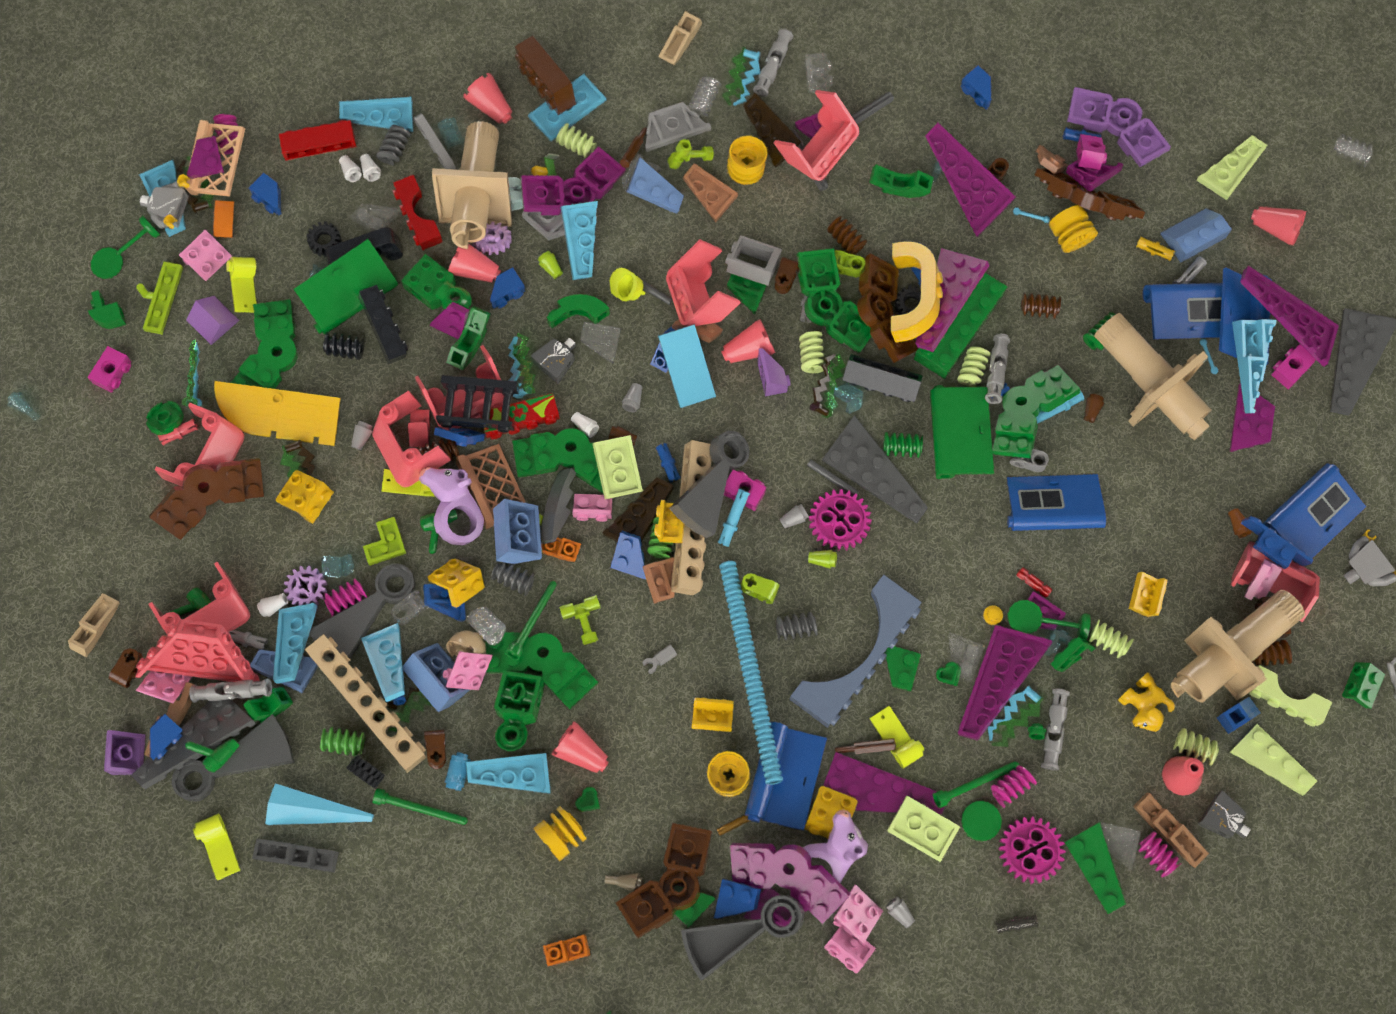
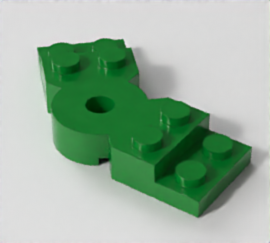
[797,248,871,354]
[231,299,298,389]
[992,365,1080,458]
[512,428,604,494]
[485,632,598,710]

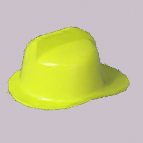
[609,268,645,302]

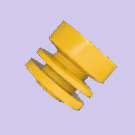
[727,136,767,185]
[1049,205,1098,253]
[707,751,750,797]
[533,806,587,861]

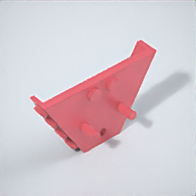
[135,619,260,682]

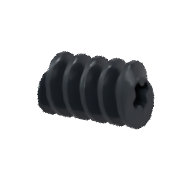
[323,332,365,360]

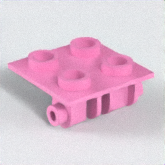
[179,230,232,281]
[443,652,492,690]
[136,671,192,703]
[833,885,883,944]

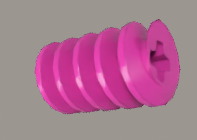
[213,114,238,155]
[324,578,367,617]
[991,766,1037,808]
[1138,831,1181,878]

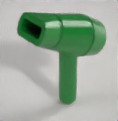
[420,510,458,554]
[171,587,211,616]
[185,738,240,773]

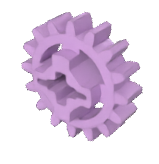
[472,221,512,255]
[284,566,327,606]

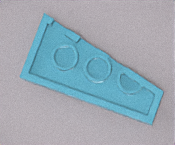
[339,97,413,132]
[139,160,186,237]
[561,201,598,280]
[273,603,318,684]
[361,623,405,702]
[466,753,550,793]

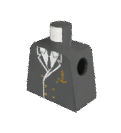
[531,338,576,384]
[1198,791,1251,839]

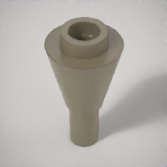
[605,873,643,892]

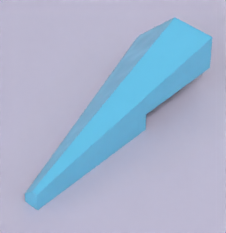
[1232,319,1276,414]
[265,783,374,825]

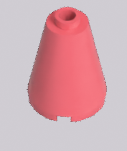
[463,73,512,124]
[1251,207,1306,246]
[448,243,501,283]
[721,320,775,363]
[551,721,609,773]
[1162,756,1204,796]

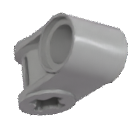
[1010,449,1049,472]

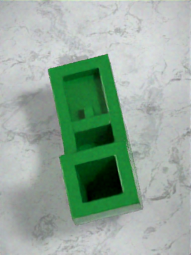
[869,164,934,198]
[546,294,610,328]
[446,306,491,370]

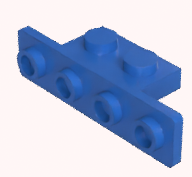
[1241,516,1313,569]

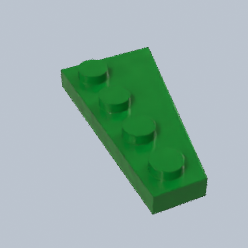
[1065,822,1126,914]

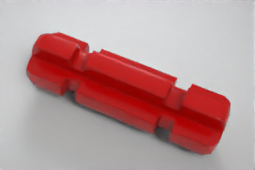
[1017,568,1052,598]

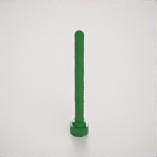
[505,581,557,660]
[933,761,1019,808]
[373,788,468,825]

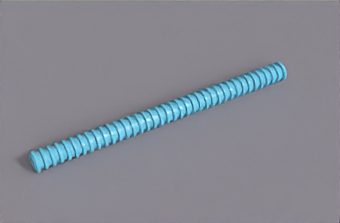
[719,561,783,785]

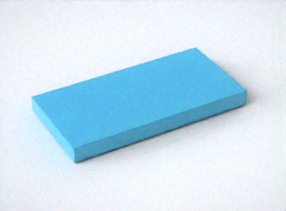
[528,74,606,141]
[658,324,716,408]

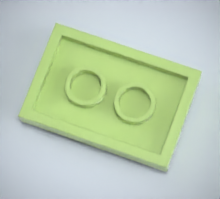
[592,435,643,499]
[887,795,960,862]

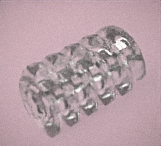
[688,76,721,117]
[1331,133,1373,167]
[467,606,506,645]

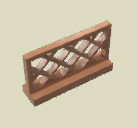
[456,444,526,529]

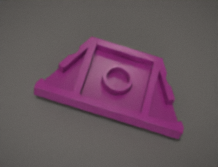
[1066,160,1123,192]
[1230,383,1275,452]

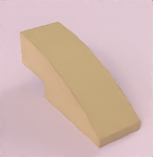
[659,11,702,65]
[68,593,120,657]

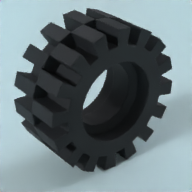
[306,221,342,257]
[895,285,921,315]
[346,755,385,789]

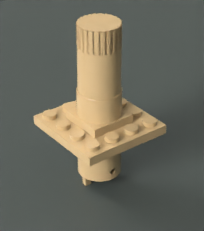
[432,121,512,249]
[1094,313,1212,440]
[1171,590,1305,702]

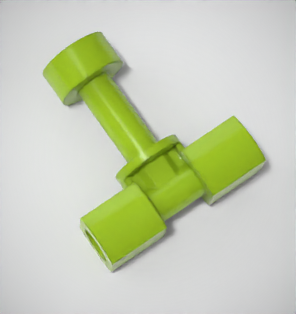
[668,139,714,169]
[559,595,601,645]

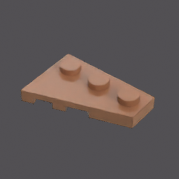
[683,163,738,222]

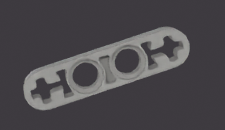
[413,114,456,170]

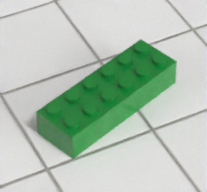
[914,273,1007,379]

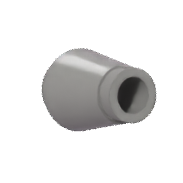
[622,383,643,412]
[351,421,373,450]
[779,504,809,529]
[886,897,915,928]

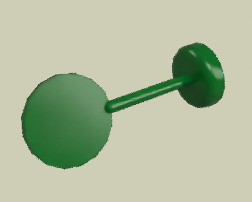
[91,215,161,279]
[1007,600,1091,640]

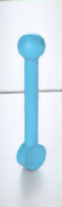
[1013,208,1050,223]
[1200,339,1218,374]

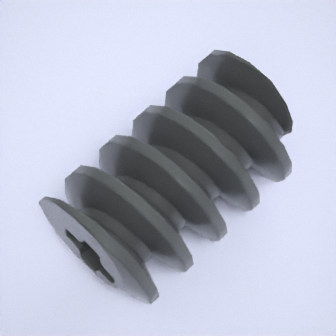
[376,125,411,166]
[491,562,535,596]
[776,612,818,641]

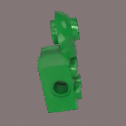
[401,254,472,310]
[494,670,545,751]

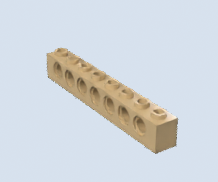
[671,440,712,595]
[305,634,426,773]

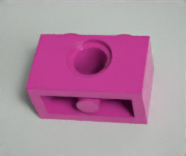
[1076,134,1107,170]
[1272,345,1316,390]
[88,346,131,393]
[724,470,767,511]

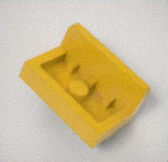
[654,500,685,543]
[1129,572,1168,617]
[692,698,734,732]

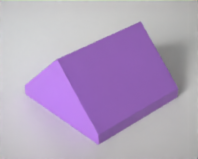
[186,296,239,345]
[104,730,145,775]

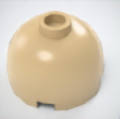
[446,630,486,657]

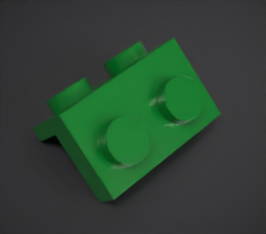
[1342,662,1385,709]

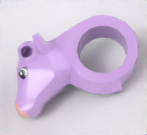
[419,467,484,545]
[803,810,868,883]

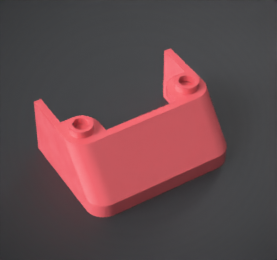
[774,90,859,181]
[666,239,741,326]
[415,345,504,431]
[372,391,451,487]
[155,403,244,489]
[1231,541,1320,622]
[149,562,250,634]

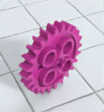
[809,489,872,551]
[998,817,1066,884]

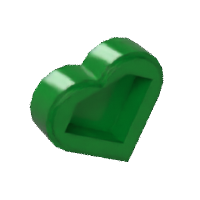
[936,662,961,686]
[576,787,600,812]

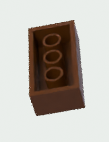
[515,36,576,115]

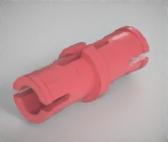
[158,419,198,446]

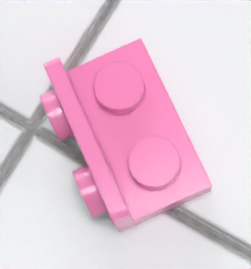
[573,494,613,522]
[1244,559,1282,600]
[824,925,876,973]

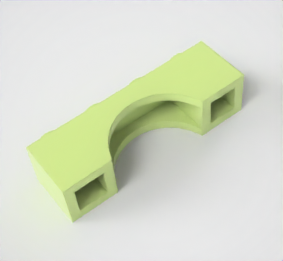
[1249,665,1332,726]

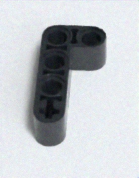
[325,227,403,265]

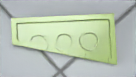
[1197,135,1267,200]
[1230,724,1317,796]

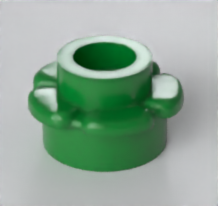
[1027,723,1047,740]

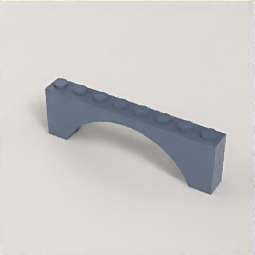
[790,575,922,728]

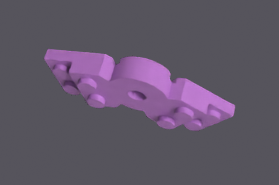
[1067,87,1171,167]

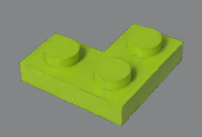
[363,517,406,566]

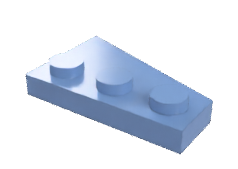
[627,158,684,213]
[250,650,318,693]

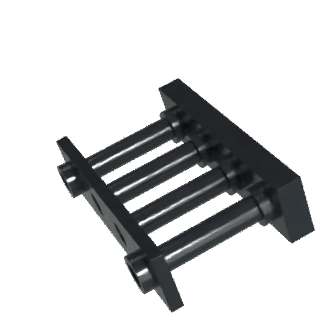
[436,375,520,433]

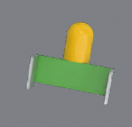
[531,153,559,176]

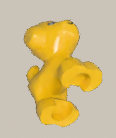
[1118,672,1175,732]

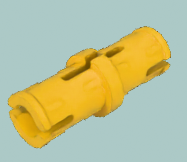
[1136,236,1175,261]

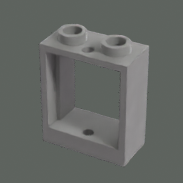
[725,235,782,286]

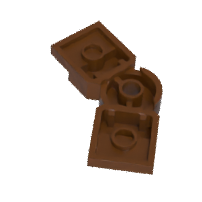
[1035,168,1145,221]
[857,253,918,363]
[149,458,264,540]
[616,823,712,939]

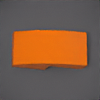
[213,200,234,238]
[541,538,581,562]
[543,935,591,966]

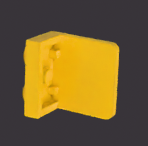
[276,470,334,524]
[428,559,485,608]
[804,786,857,839]

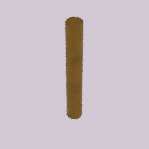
[716,815,749,836]

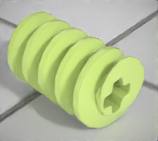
[556,123,596,158]
[799,331,825,373]
[957,346,991,387]
[1089,619,1134,659]
[1173,728,1219,765]

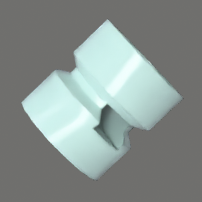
[508,177,523,211]

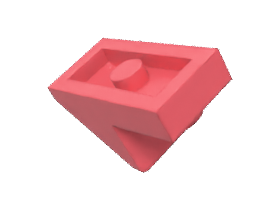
[408,410,430,447]

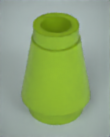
[538,251,563,279]
[808,550,837,569]

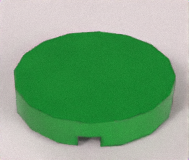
[146,401,184,435]
[961,801,1002,842]

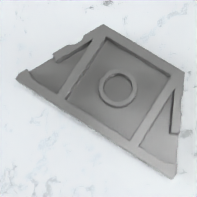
[645,102,711,152]
[522,212,565,241]

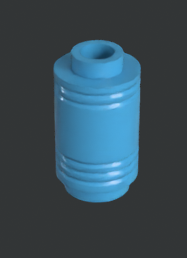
[444,752,471,791]

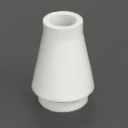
[360,154,381,182]
[339,155,362,182]
[571,412,599,438]
[257,593,288,617]

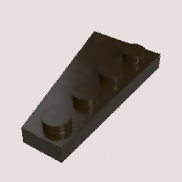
[743,93,802,168]
[602,477,674,543]

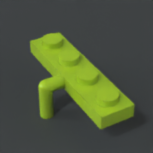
[136,262,183,335]

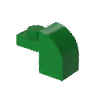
[88,290,126,329]
[243,687,293,723]

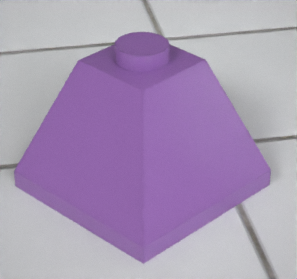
[757,348,790,396]

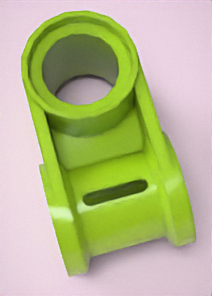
[835,250,865,278]
[741,573,780,604]

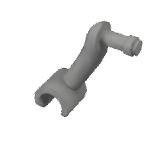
[1387,657,1396,699]

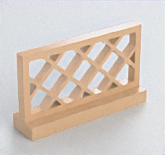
[184,120,245,196]

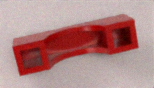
[392,175,443,251]

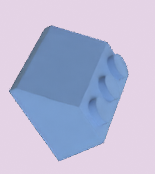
[1160,209,1231,262]
[493,499,542,564]
[403,643,470,712]

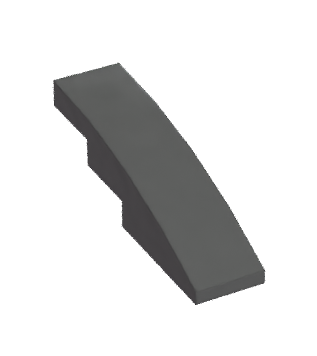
[541,468,576,544]
[252,839,339,873]

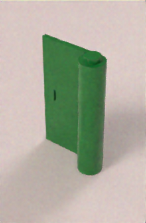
[293,239,398,335]
[930,385,994,479]

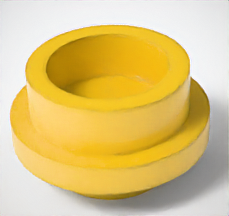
[983,605,1003,625]

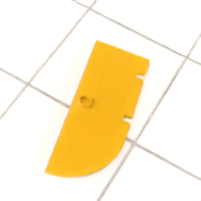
[214,381,341,446]

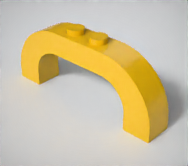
[891,242,943,343]

